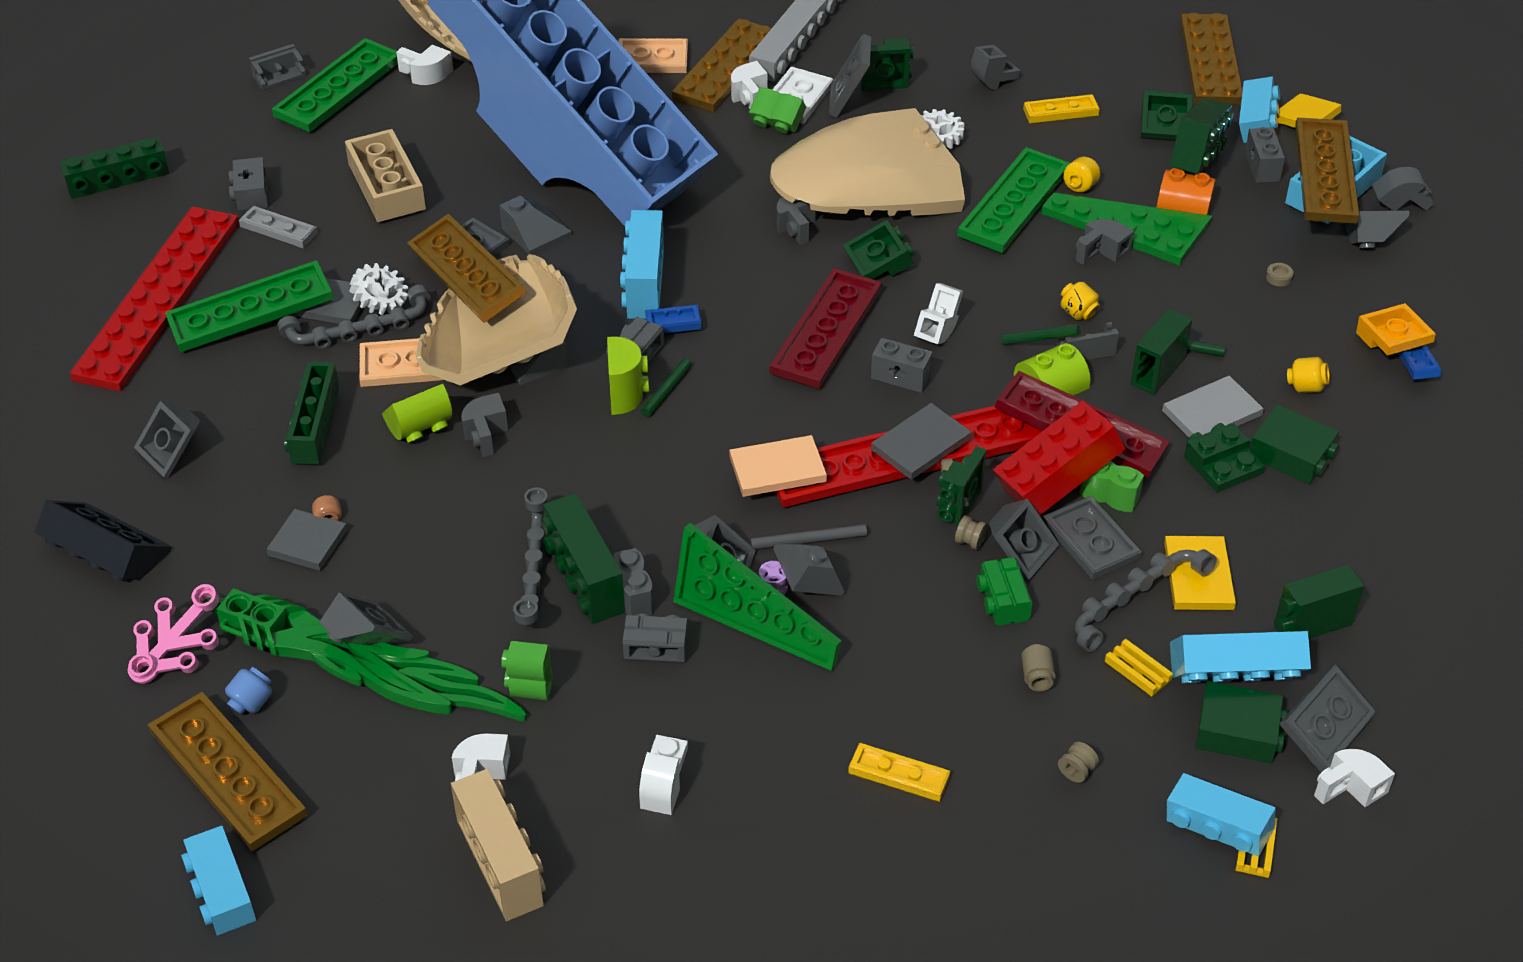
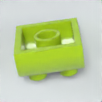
[607,337,649,415]
[1013,343,1090,396]
[382,384,452,443]

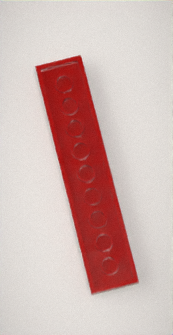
[70,207,240,391]
[775,405,1043,508]

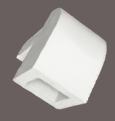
[396,45,453,85]
[731,61,767,109]
[914,283,963,344]
[452,734,510,781]
[639,735,688,815]
[1314,749,1395,807]

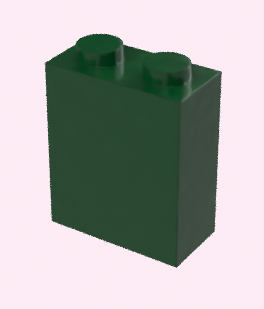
[1130,308,1193,395]
[1250,405,1340,484]
[1274,564,1364,639]
[1195,681,1287,764]

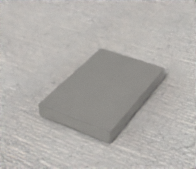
[1162,376,1264,437]

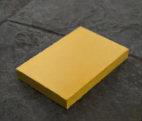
[1164,536,1236,610]

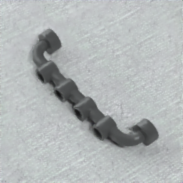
[277,285,431,349]
[513,487,548,627]
[1074,549,1217,652]

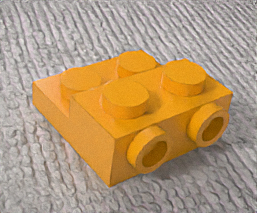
[1356,303,1436,355]

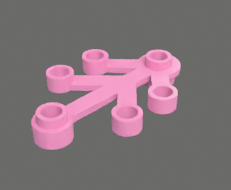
[128,584,219,684]

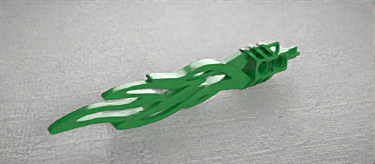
[203,588,526,722]

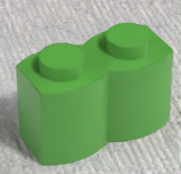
[748,87,806,134]
[1079,461,1144,512]
[502,641,552,701]

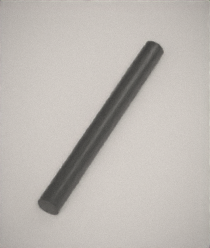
[750,524,867,549]

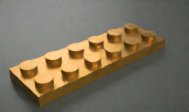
[1180,13,1243,105]
[672,18,772,112]
[1295,117,1359,223]
[407,213,527,323]
[147,692,308,851]

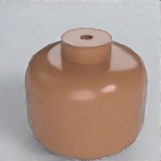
[312,495,342,521]

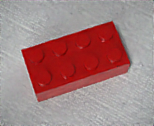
[993,401,1126,516]

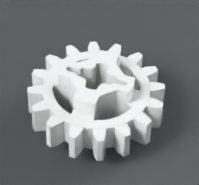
[921,109,964,149]
[349,263,408,315]

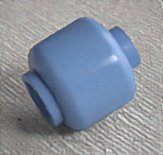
[225,667,272,715]

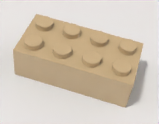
[345,129,426,222]
[451,768,546,922]

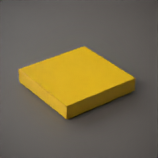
[1276,93,1341,128]

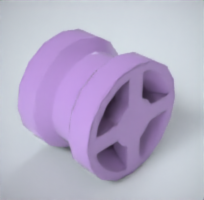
[759,561,788,595]

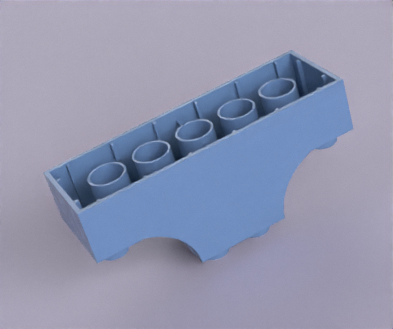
[427,0,718,226]

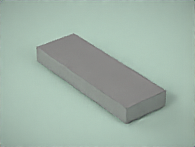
[239,206,318,249]

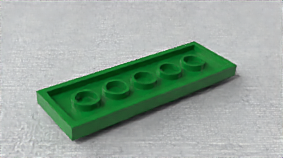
[272,38,398,132]
[957,147,1070,253]
[165,260,334,353]

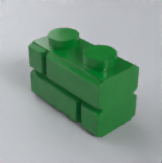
[976,557,1032,626]

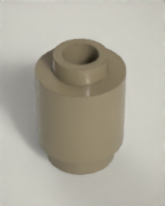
[1021,644,1055,692]

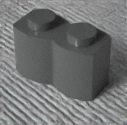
[614,548,653,615]

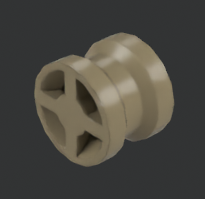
[955,515,988,550]
[1058,742,1099,783]

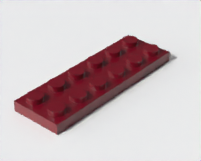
[770,268,882,389]
[994,371,1170,480]

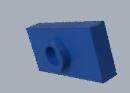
[645,305,702,333]
[1397,345,1441,380]

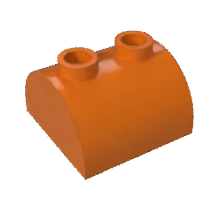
[1156,168,1216,215]

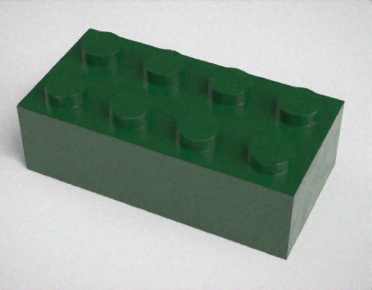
[1169,97,1234,174]
[541,493,625,625]

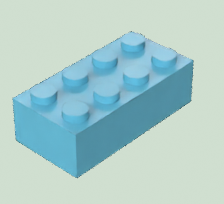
[1285,136,1387,224]
[620,210,664,319]
[1170,631,1311,684]

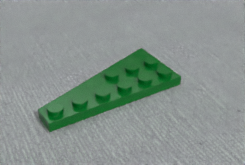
[1041,193,1212,266]
[673,523,842,671]

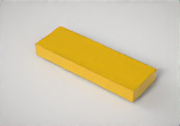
[1023,95,1100,124]
[849,743,950,802]

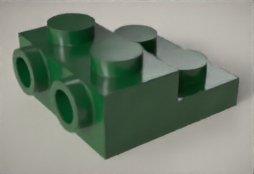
[860,38,914,91]
[1140,90,1193,140]
[843,220,915,279]
[1184,423,1265,493]
[936,446,987,526]

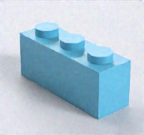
[1239,76,1280,143]
[1167,773,1276,857]
[181,826,256,936]

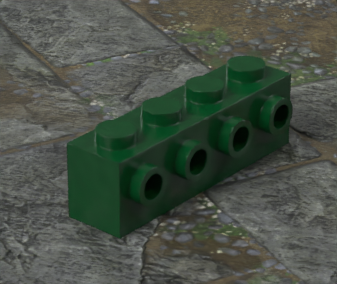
[59,137,170,199]
[284,361,339,465]

